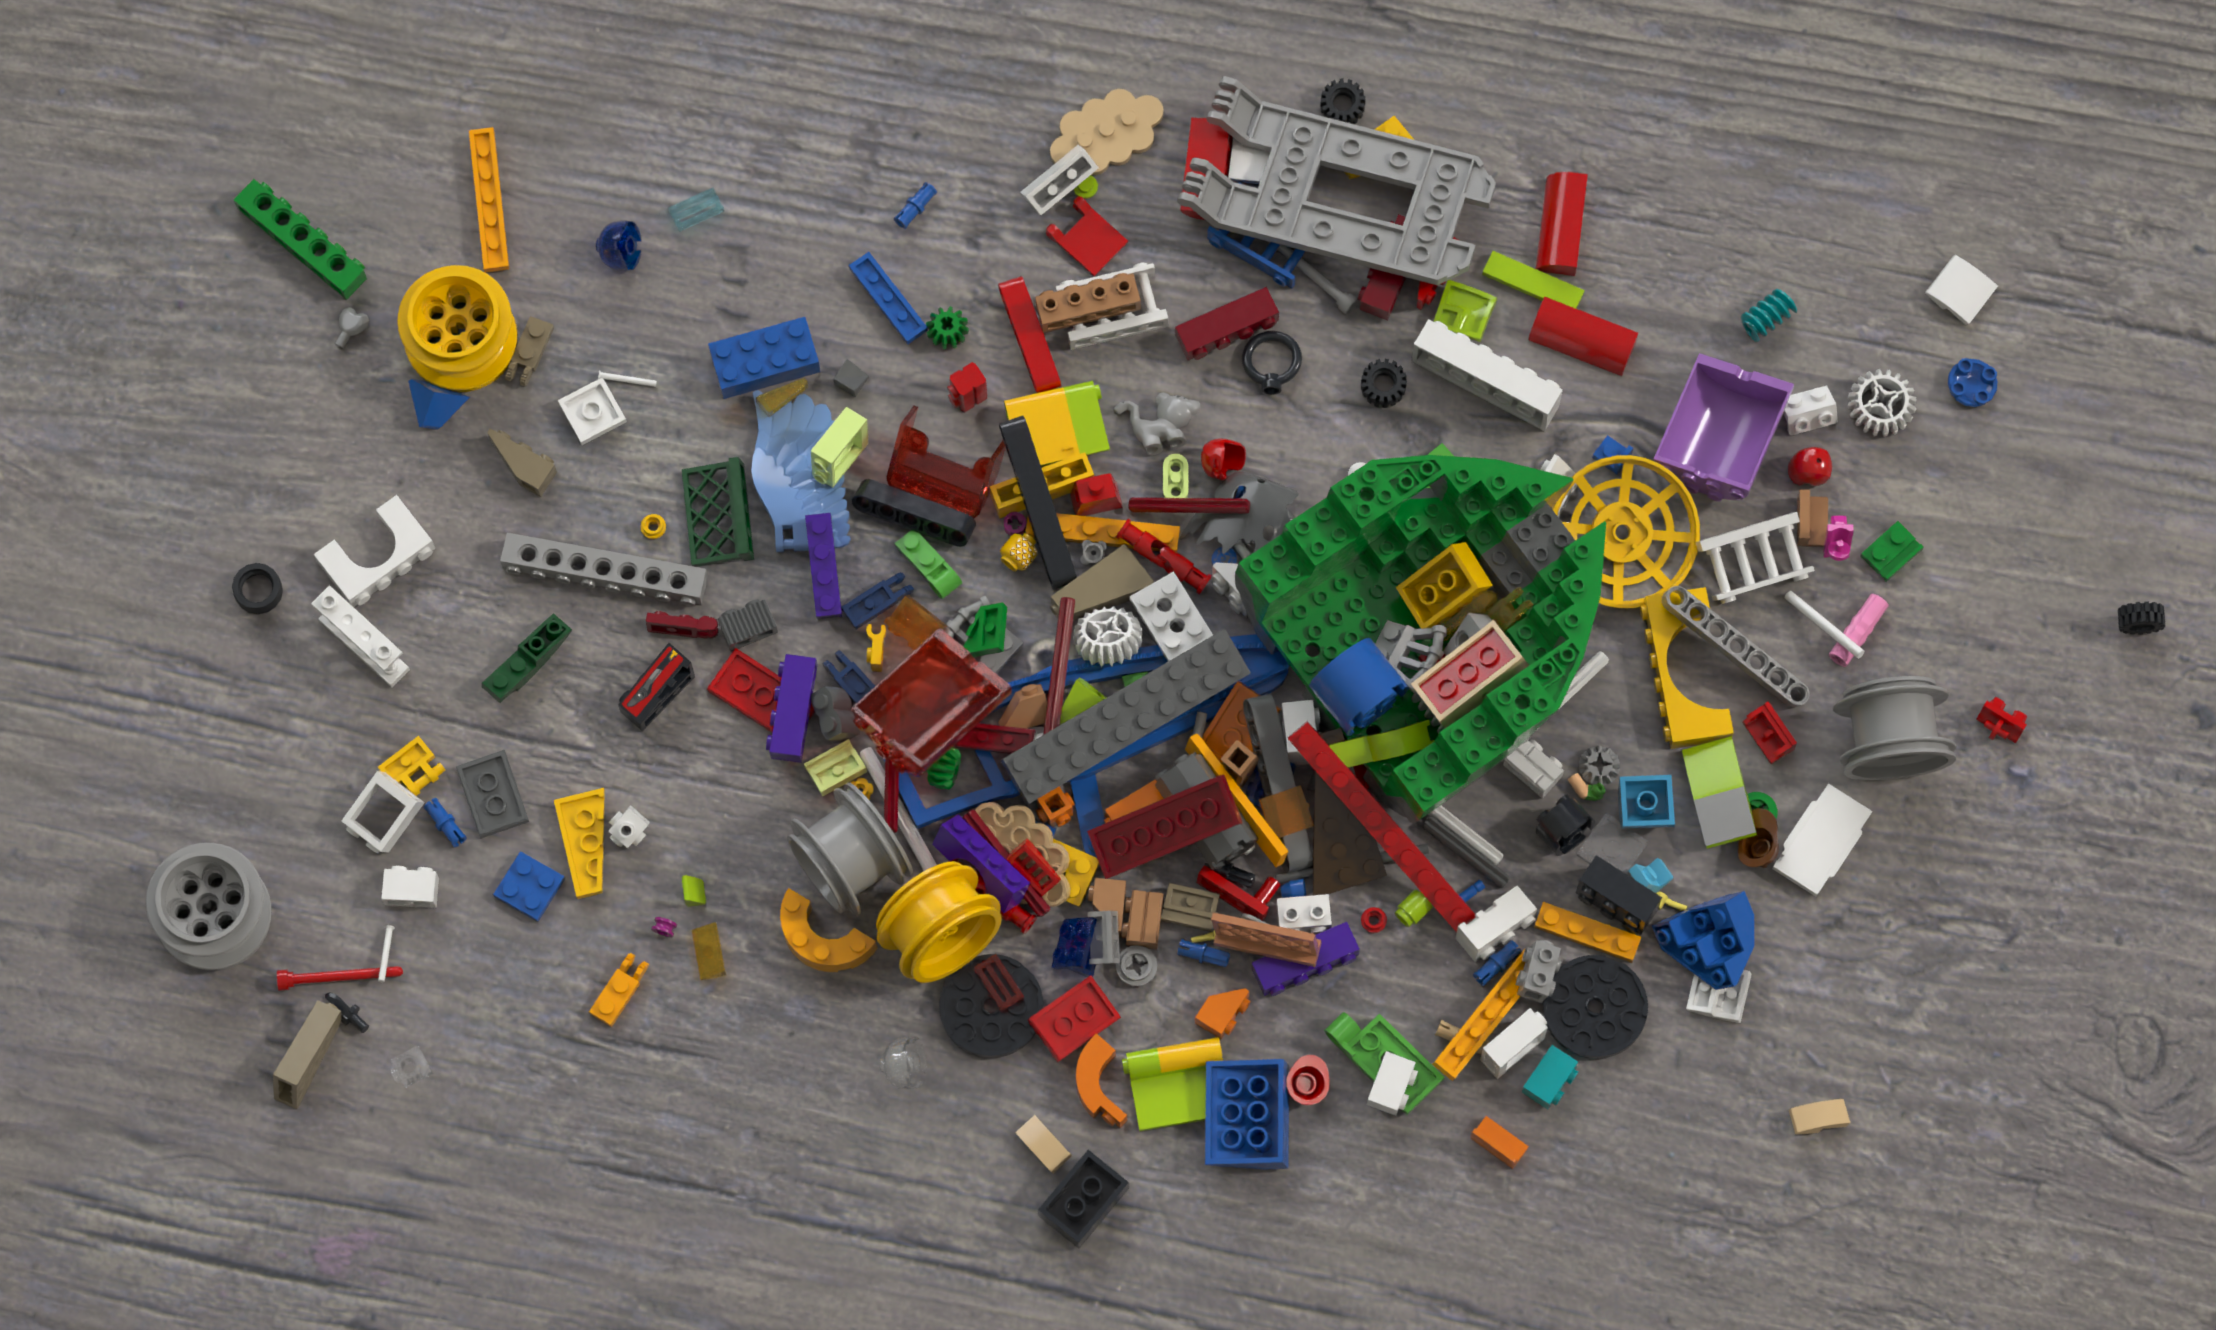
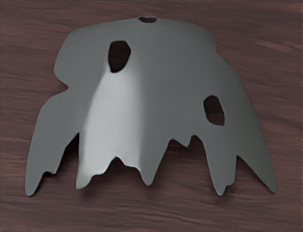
[1180,471,1299,554]

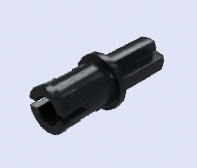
[1205,861,1255,888]

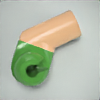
[1568,773,1606,801]

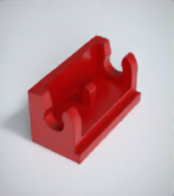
[1742,701,1797,764]

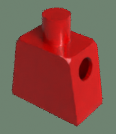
[1070,473,1123,516]

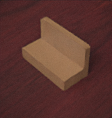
[1797,490,1828,547]

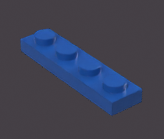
[849,252,928,345]

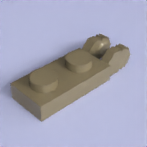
[505,316,554,387]

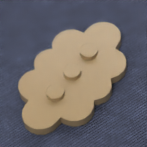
[1050,89,1164,176]
[975,802,1071,907]

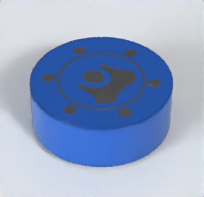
[1211,547,1237,566]

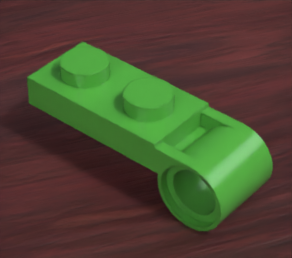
[895,530,962,599]

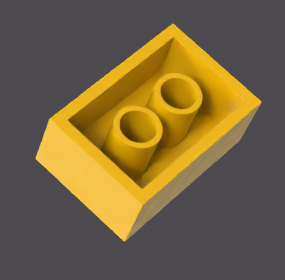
[1396,542,1493,629]

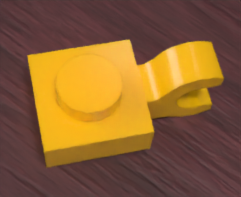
[866,624,886,672]

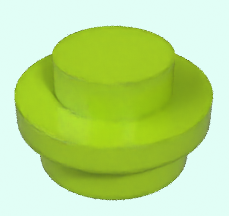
[1073,175,1098,199]

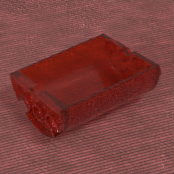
[851,628,1012,777]

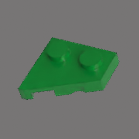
[955,602,1008,660]

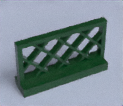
[682,457,755,567]

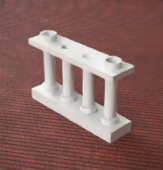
[1056,263,1168,350]
[1696,512,1815,604]
[311,585,410,688]

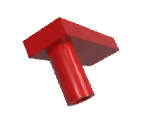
[1196,865,1280,921]

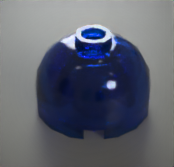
[596,220,642,271]

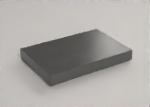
[456,750,529,839]

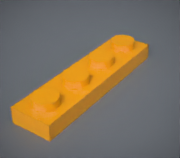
[1534,902,1641,963]

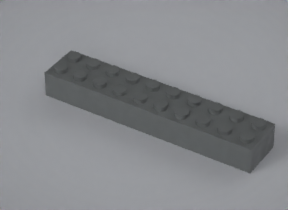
[1000,629,1251,805]

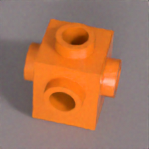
[1036,786,1075,827]

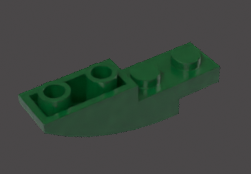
[481,613,572,703]

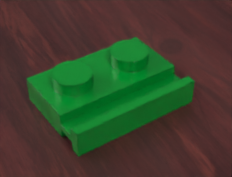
[1860,521,1924,582]

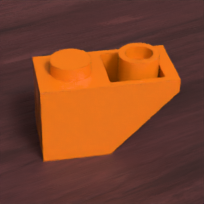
[1195,988,1251,1039]

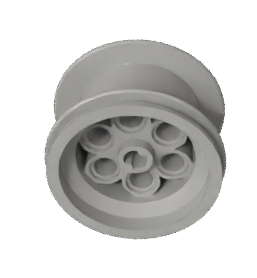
[1833,676,1957,780]
[787,782,913,915]
[146,843,272,971]

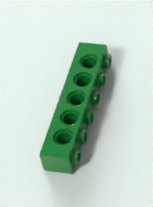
[234,179,367,300]

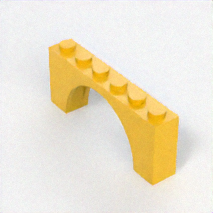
[1640,587,1734,749]

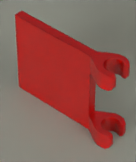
[1046,196,1128,277]

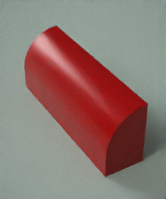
[1180,117,1233,220]
[1536,172,1588,276]
[1528,296,1638,376]

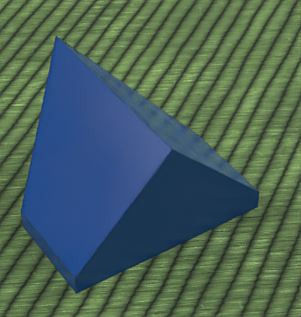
[408,379,470,430]

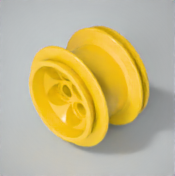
[397,265,517,392]

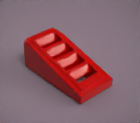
[1006,838,1061,896]

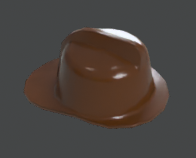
[1738,808,1779,868]

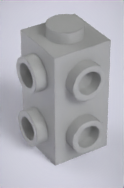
[1516,940,1562,1003]

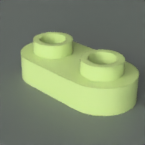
[1163,454,1189,498]

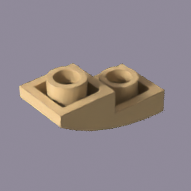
[1789,1099,1850,1134]
[1015,1115,1072,1173]

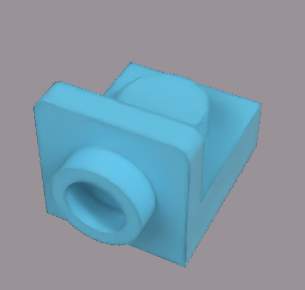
[1628,858,1673,893]

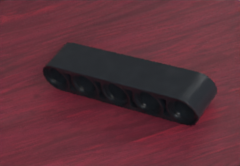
[852,479,976,547]

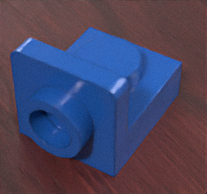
[1592,435,1633,474]

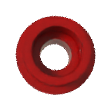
[1361,907,1387,933]

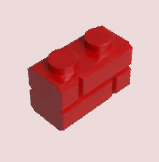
[947,362,987,412]

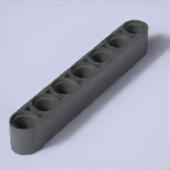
[1243,694,1313,873]

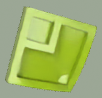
[1433,280,1497,342]

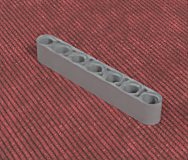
[1662,586,1810,708]

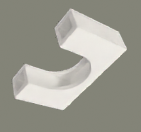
[314,495,435,607]

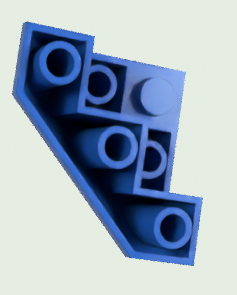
[1651,891,1755,990]

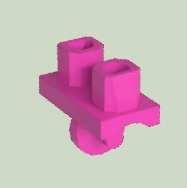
[1823,516,1854,561]

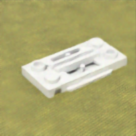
[1772,783,1872,897]

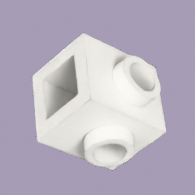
[609,805,650,848]

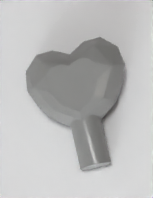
[335,307,370,349]

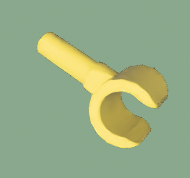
[1656,892,1687,911]
[1191,930,1216,943]

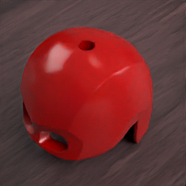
[1201,438,1246,480]
[1788,447,1832,486]

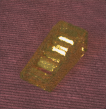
[756,378,808,417]

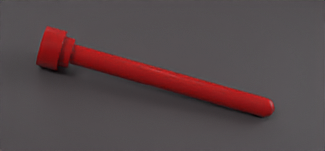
[277,966,403,991]

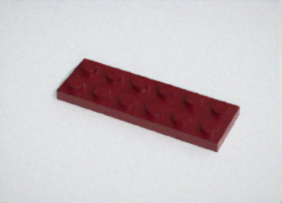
[1087,774,1243,879]

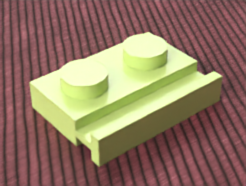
[804,739,867,797]

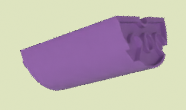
[1654,353,1794,502]

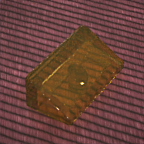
[692,922,726,980]

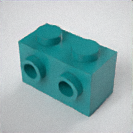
[1522,1045,1579,1110]

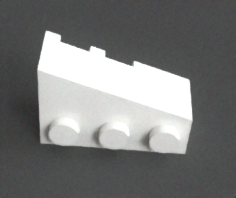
[1455,886,1537,962]

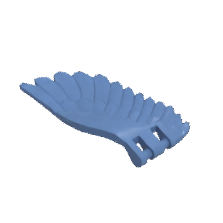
[751,390,851,552]

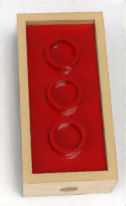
[1411,620,1529,728]

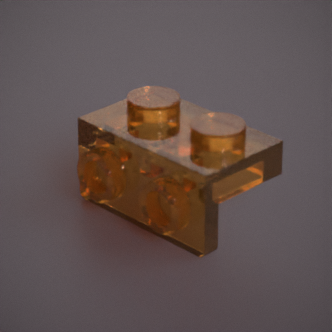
[884,595,947,652]

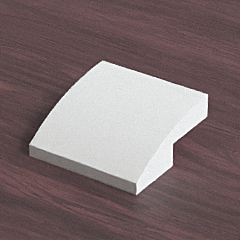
[1228,138,1270,184]
[1925,255,1998,325]
[1686,970,1752,1023]

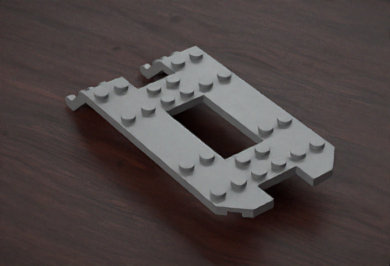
[1177,76,1496,285]

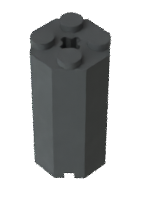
[1154,753,1259,870]

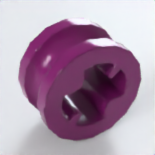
[1004,512,1026,536]
[651,917,677,938]

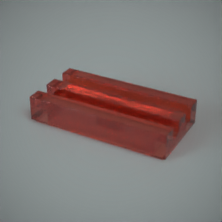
[974,954,1024,1012]

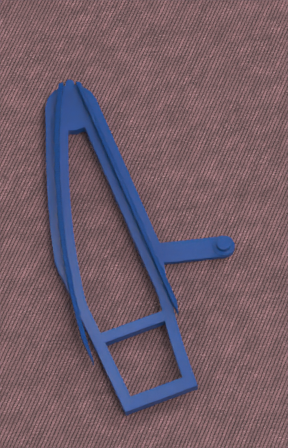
[880,634,1290,858]

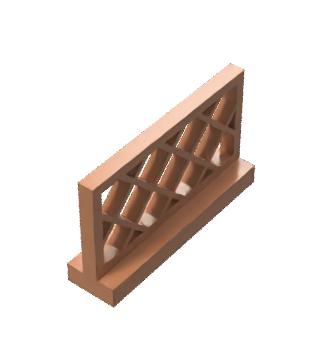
[1211,912,1322,967]

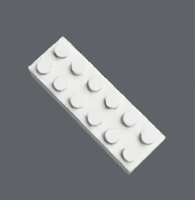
[1412,319,1562,431]

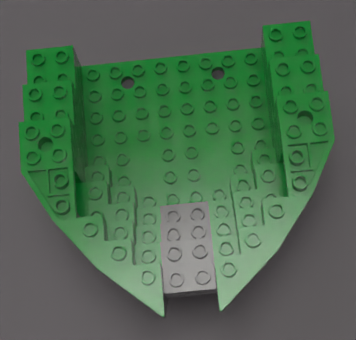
[1235,455,1606,823]

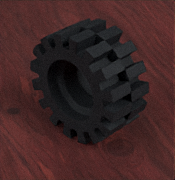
[1320,78,1366,124]
[1361,359,1407,408]
[2118,601,2166,635]

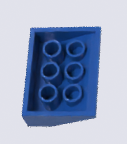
[1205,1059,1289,1169]

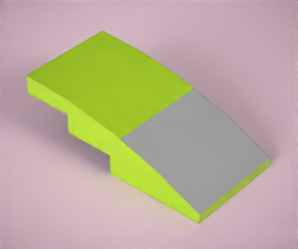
[1682,736,1757,849]

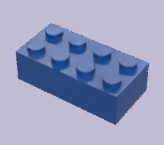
[708,317,821,399]

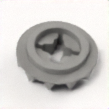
[1579,745,1620,786]
[1116,945,1157,987]

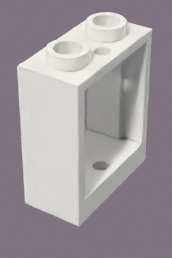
[342,771,425,853]
[1480,1008,1548,1079]

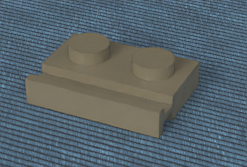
[1161,883,1220,932]

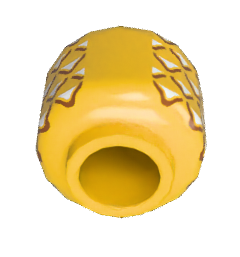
[1000,533,1038,572]

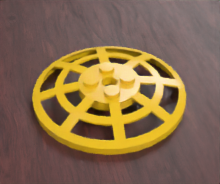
[1552,455,1700,608]

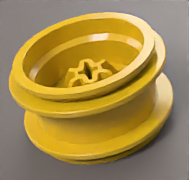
[876,862,1002,983]

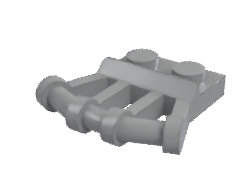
[935,596,1023,681]
[1375,620,1447,693]

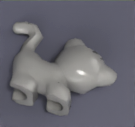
[1114,393,1201,456]

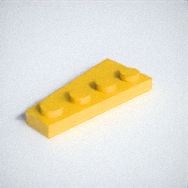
[554,788,605,899]

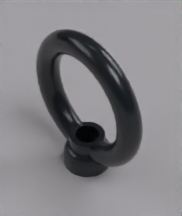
[1242,331,1302,395]

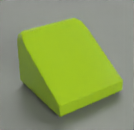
[682,875,706,907]

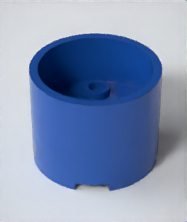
[1309,638,1409,736]

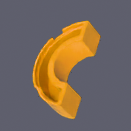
[780,888,878,972]

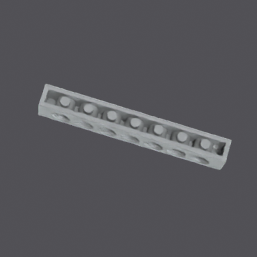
[500,533,708,607]

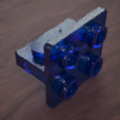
[1051,917,1097,977]

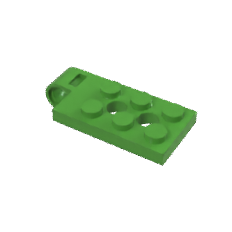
[1324,1012,1444,1115]

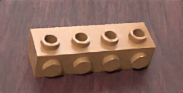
[1035,273,1141,333]

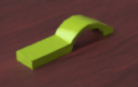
[1329,720,1434,768]

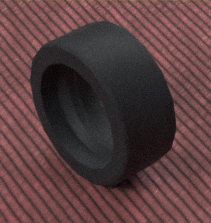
[232,563,283,614]

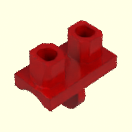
[1976,697,2027,743]

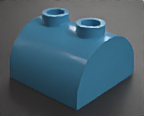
[1618,775,1675,829]

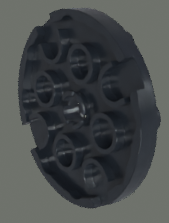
[939,954,1044,1058]
[1543,955,1648,1059]

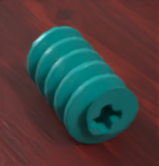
[1741,289,1797,342]

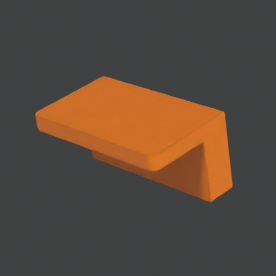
[1470,1116,1529,1169]

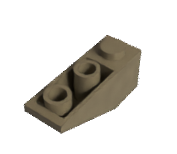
[487,428,557,497]

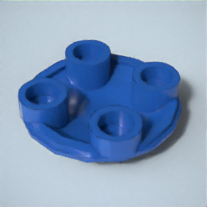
[1948,358,1998,407]

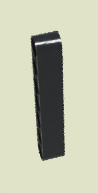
[999,416,1077,590]

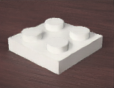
[558,377,627,445]

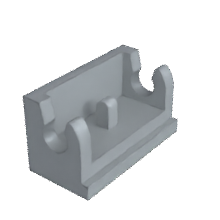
[1088,911,1120,965]

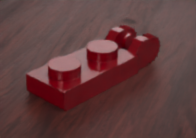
[646,611,719,639]

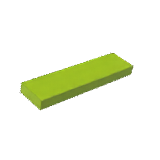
[1482,251,1585,309]

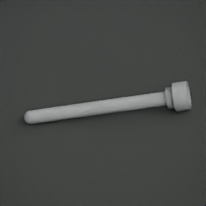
[1267,241,1359,315]

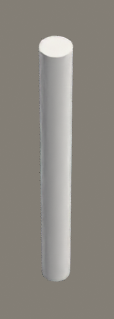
[1785,591,1865,659]

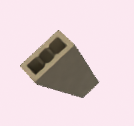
[1050,544,1154,621]
[273,1000,341,1109]

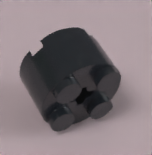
[1536,794,1595,856]

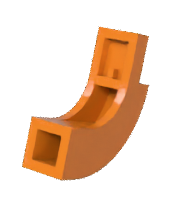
[1076,1034,1127,1128]

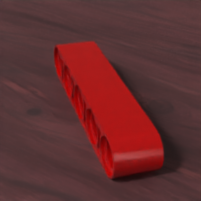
[998,276,1061,393]

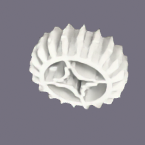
[1847,369,1916,437]
[1073,606,1143,667]

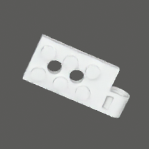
[1129,572,1213,662]

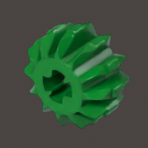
[926,306,969,350]
[927,745,961,790]

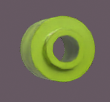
[1394,889,1433,927]

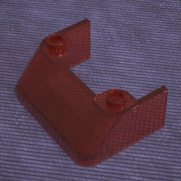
[886,405,1006,518]

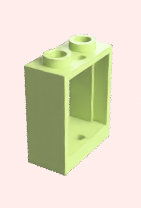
[811,407,868,488]

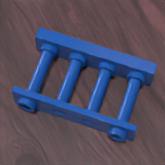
[1207,182,1306,289]

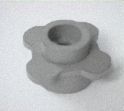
[1080,540,1107,565]

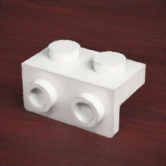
[1783,386,1838,435]

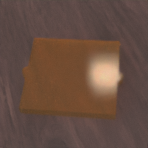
[1259,785,1314,838]

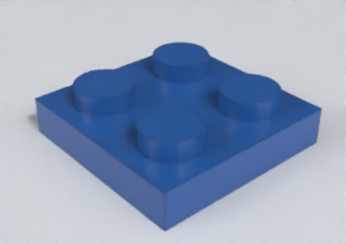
[493,851,565,922]

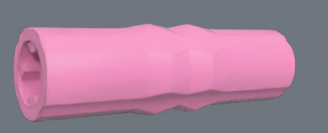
[1829,594,1889,667]

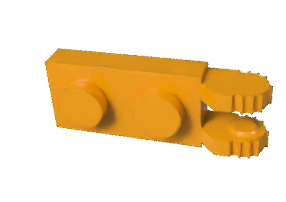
[589,953,649,1027]

